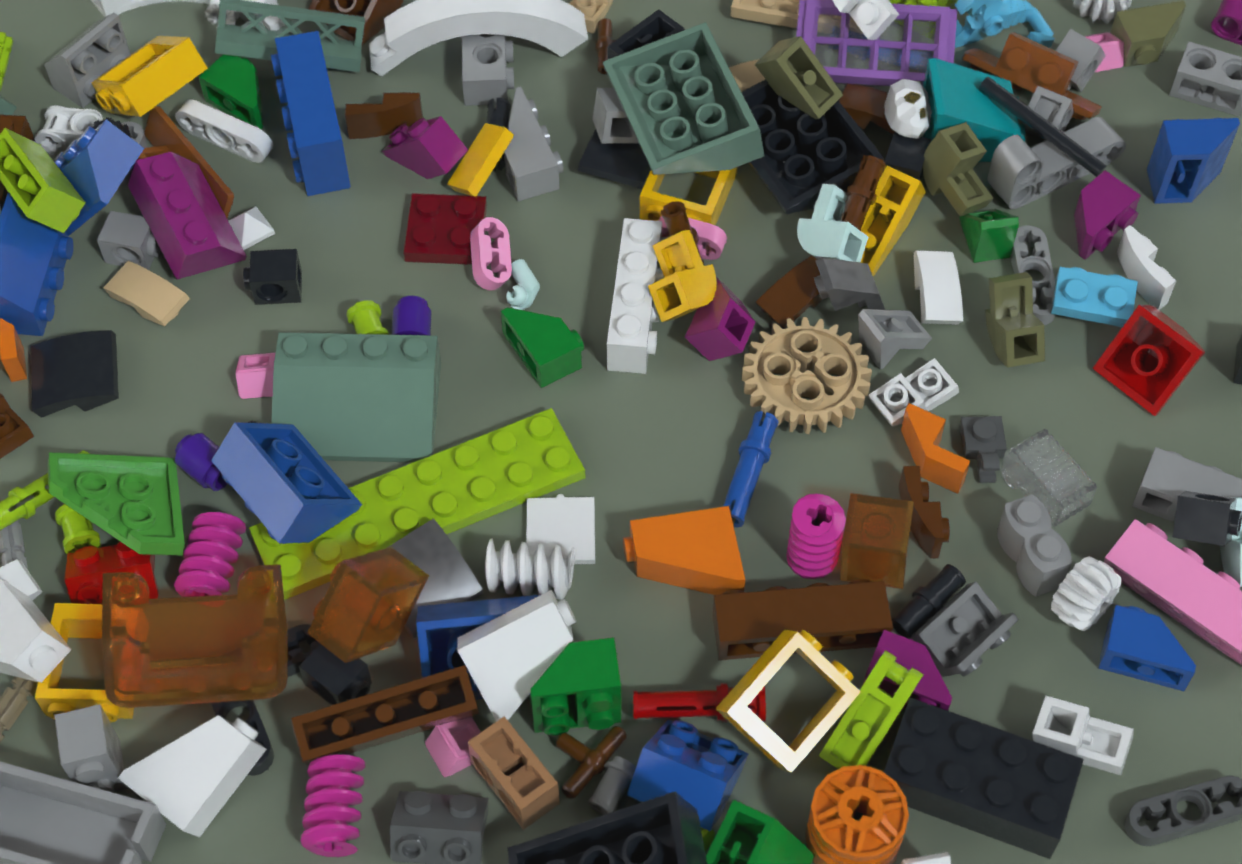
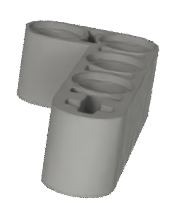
[987,117,1126,209]

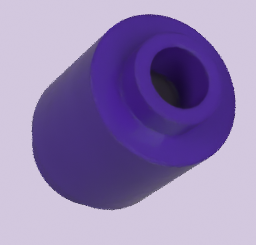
[391,296,432,336]
[175,433,228,491]

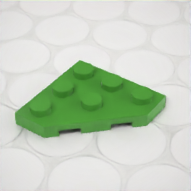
[48,452,185,555]

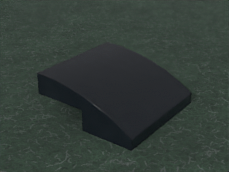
[578,129,651,189]
[31,330,119,418]

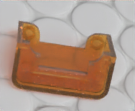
[102,564,288,708]

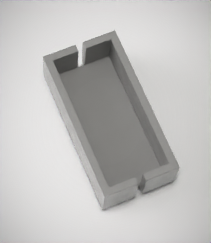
[0,762,167,864]

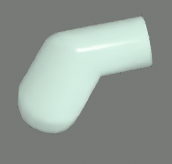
[506,259,540,310]

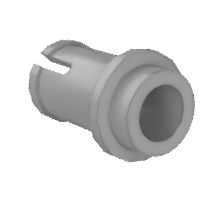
[587,756,636,815]

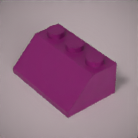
[128,152,247,280]

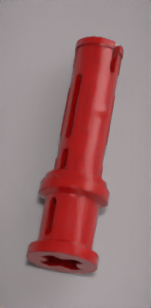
[633,683,766,723]

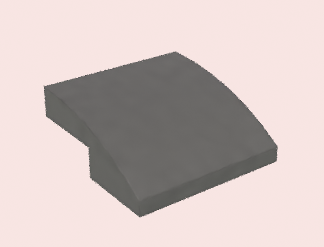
[363,518,483,639]

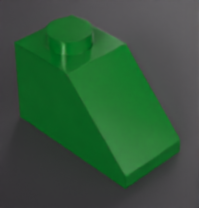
[198,54,263,130]
[501,307,584,388]

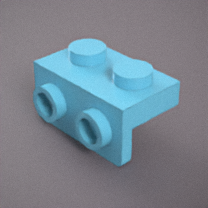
[1051,267,1138,327]

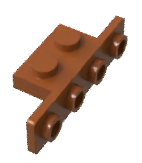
[962,32,1102,120]
[134,106,234,219]

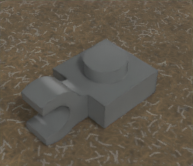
[959,416,1007,483]

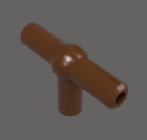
[595,18,616,75]
[556,726,627,799]

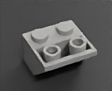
[44,12,131,108]

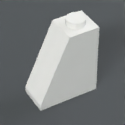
[0,578,72,683]
[457,590,576,722]
[118,715,266,837]

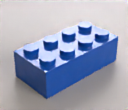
[271,31,351,196]

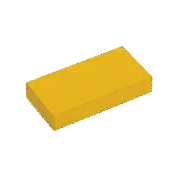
[447,123,514,197]

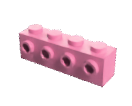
[1104,519,1242,666]

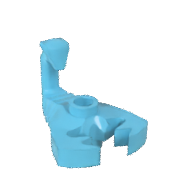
[954,0,1055,48]

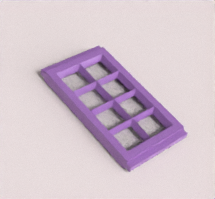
[796,0,957,86]

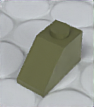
[1110,0,1186,67]
[755,36,843,119]

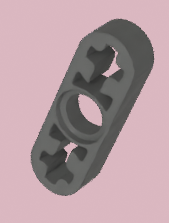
[1124,776,1242,846]

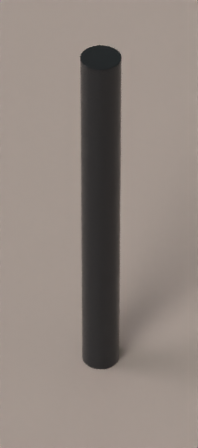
[979,77,1107,177]

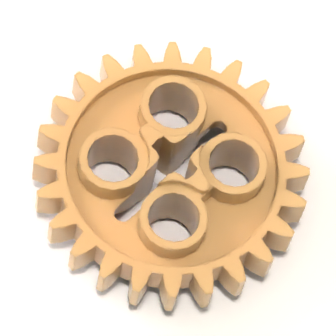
[742,317,872,434]

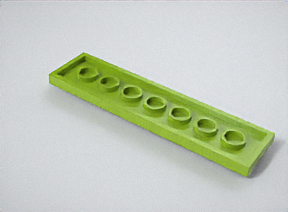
[249,408,586,602]

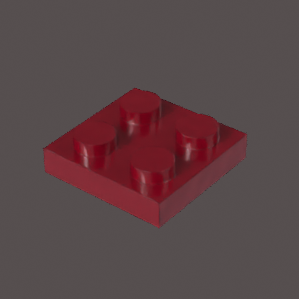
[404,193,487,265]

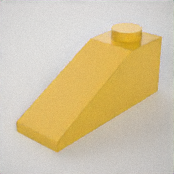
[861,166,926,277]

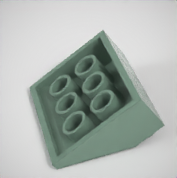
[603,22,764,175]
[271,332,441,462]

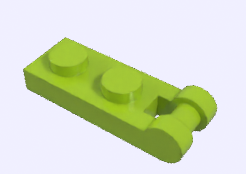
[819,650,924,769]

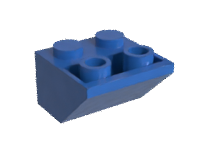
[1147,118,1240,204]
[627,720,749,831]

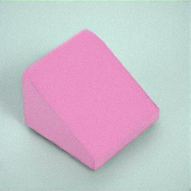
[1084,32,1124,72]
[235,353,275,399]
[425,717,481,777]

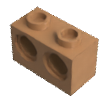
[468,716,560,830]

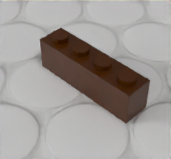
[712,579,893,661]
[291,665,480,766]

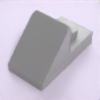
[858,309,932,369]

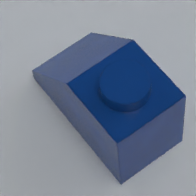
[1098,605,1196,691]

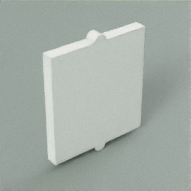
[526,494,595,564]

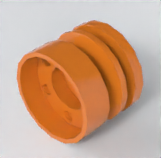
[805,765,909,864]

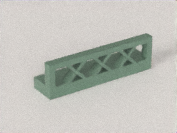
[215,0,365,72]

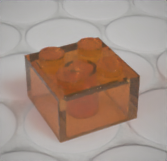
[307,547,429,663]

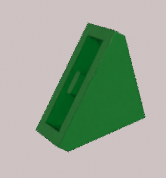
[959,209,1019,263]

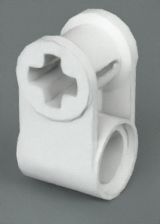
[35,105,103,155]

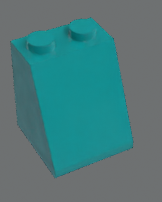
[923,58,1025,162]

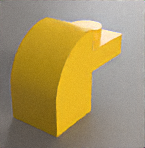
[648,230,717,322]

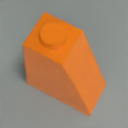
[623,506,745,595]

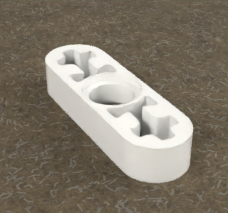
[175,99,274,163]

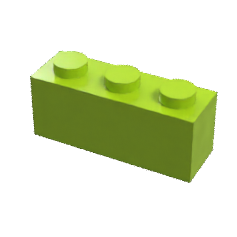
[0,128,86,233]

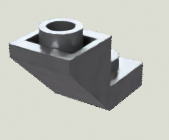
[814,258,885,311]

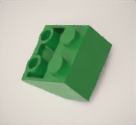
[530,637,622,735]
[706,799,815,864]

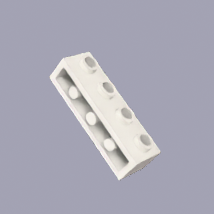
[607,218,668,374]

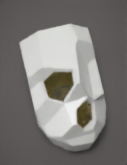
[884,79,932,139]

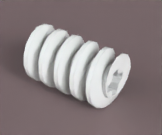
[485,538,575,600]

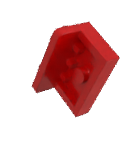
[64,542,159,605]

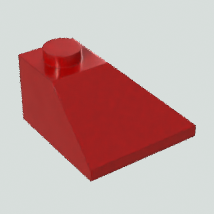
[1092,304,1205,416]

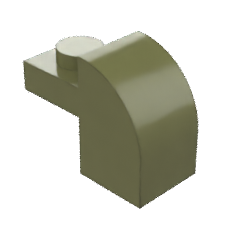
[923,122,993,216]
[985,272,1045,368]

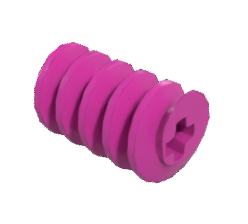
[786,493,846,579]
[174,512,247,608]
[300,754,366,857]

